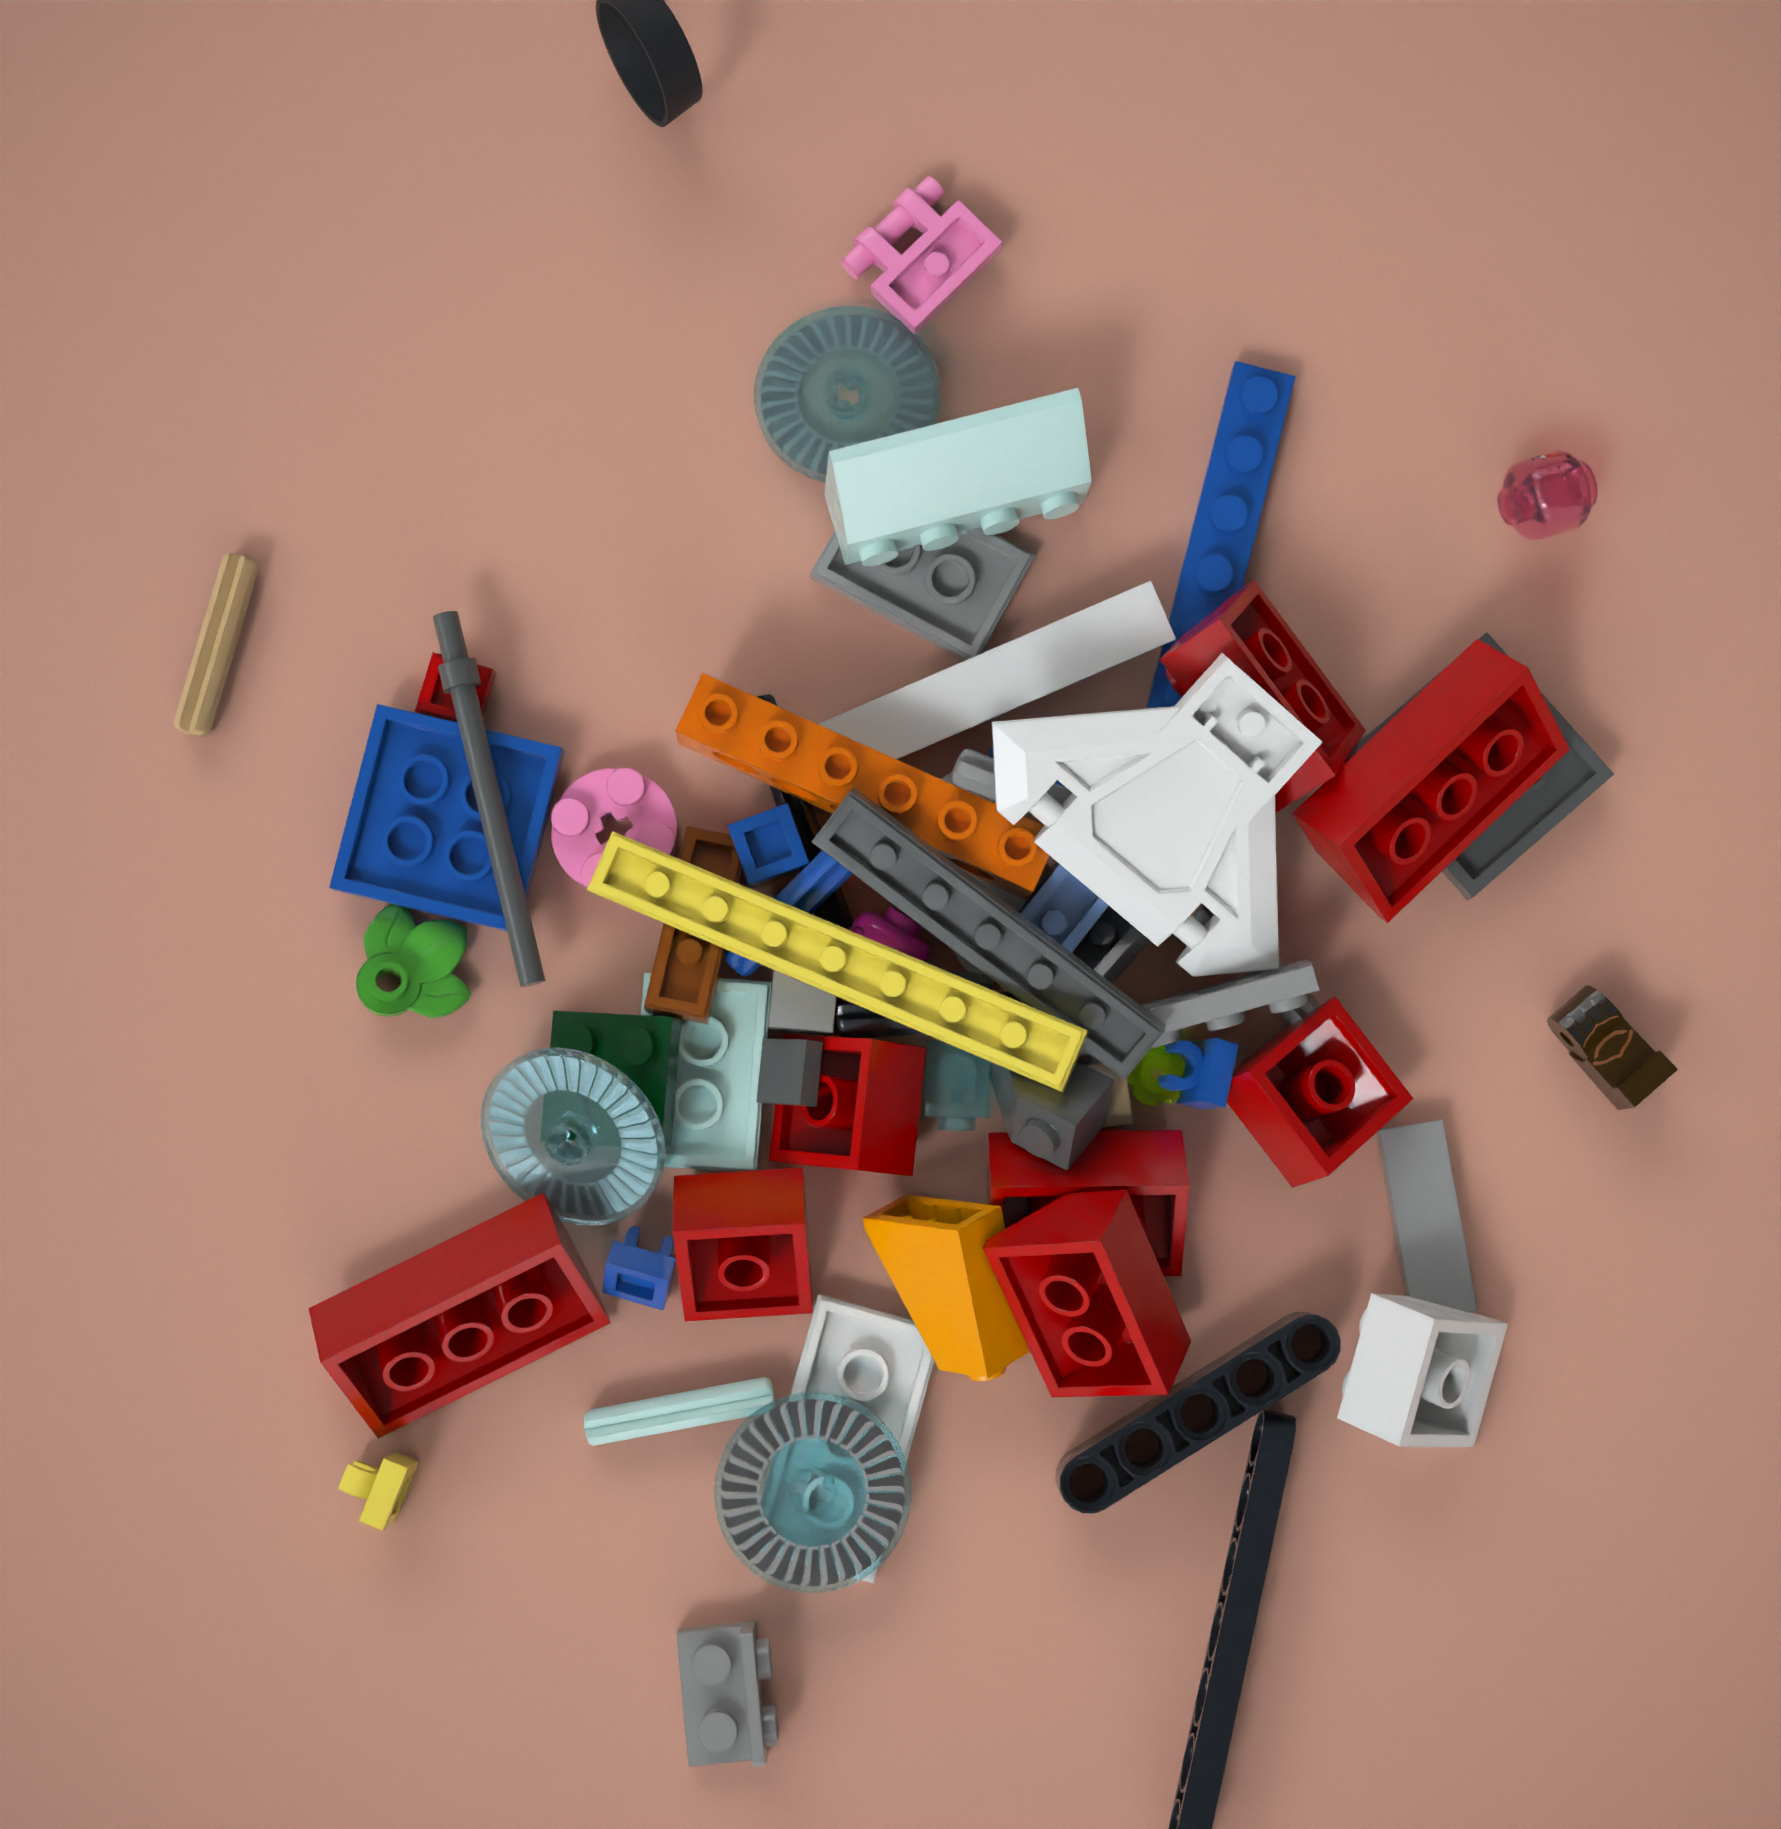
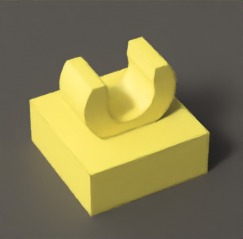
[338,1452,419,1531]

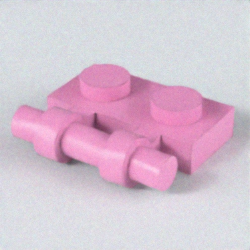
[840,176,1003,336]

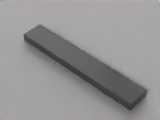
[812,787,1166,1080]

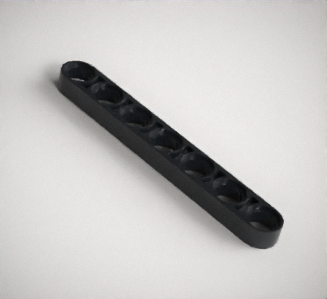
[1168,1409,1296,1829]

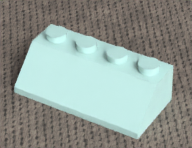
[824,388,1092,566]

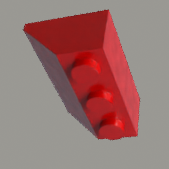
[1160,580,1366,813]
[987,1130,1190,1276]
[983,1189,1192,1398]

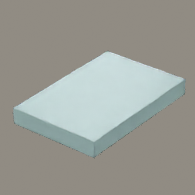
[629,973,772,1172]

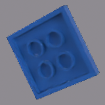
[329,704,565,932]

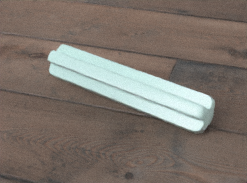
[583,1377,775,1446]

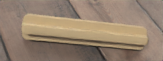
[173,553,259,737]

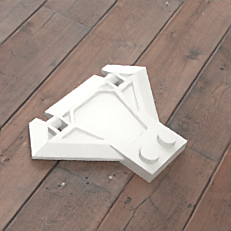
[992,653,1322,977]

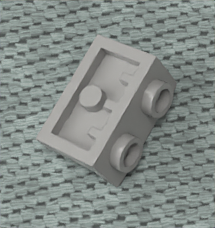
[676,1621,779,1767]

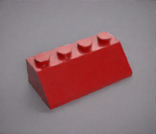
[1292,639,1570,923]
[308,1192,611,1439]

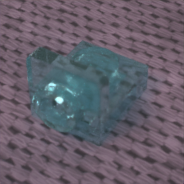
[924,1040,990,1131]

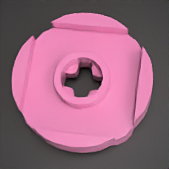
[551,767,679,888]

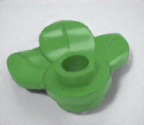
[356,904,471,1018]

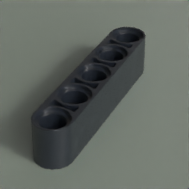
[1055,1312,1341,1514]

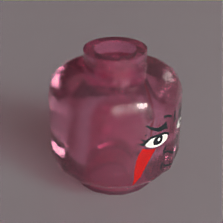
[1497,450,1598,540]

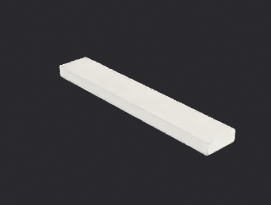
[819,581,1176,760]

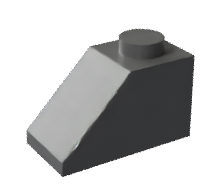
[989,1061,1114,1171]

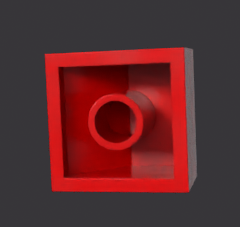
[1227,996,1414,1188]
[769,1034,927,1177]
[672,1167,813,1322]

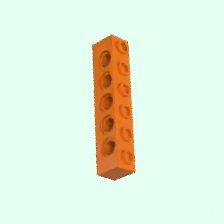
[675,672,1049,901]

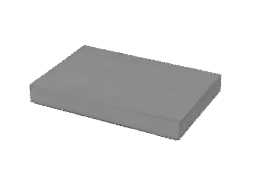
[810,528,1035,661]

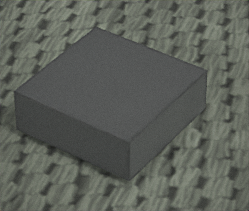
[756,1038,823,1107]

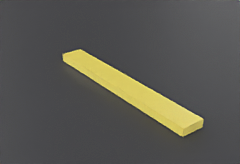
[587,831,1089,1093]

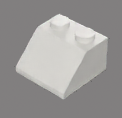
[1337,1293,1508,1447]

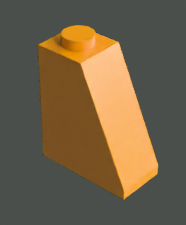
[863,1194,1029,1381]

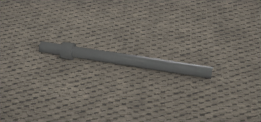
[433,611,546,987]

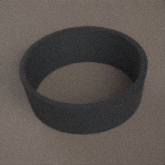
[596,0,703,127]

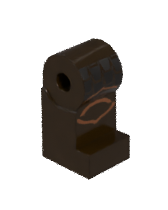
[1547,985,1678,1110]

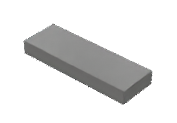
[1376,1119,1478,1312]

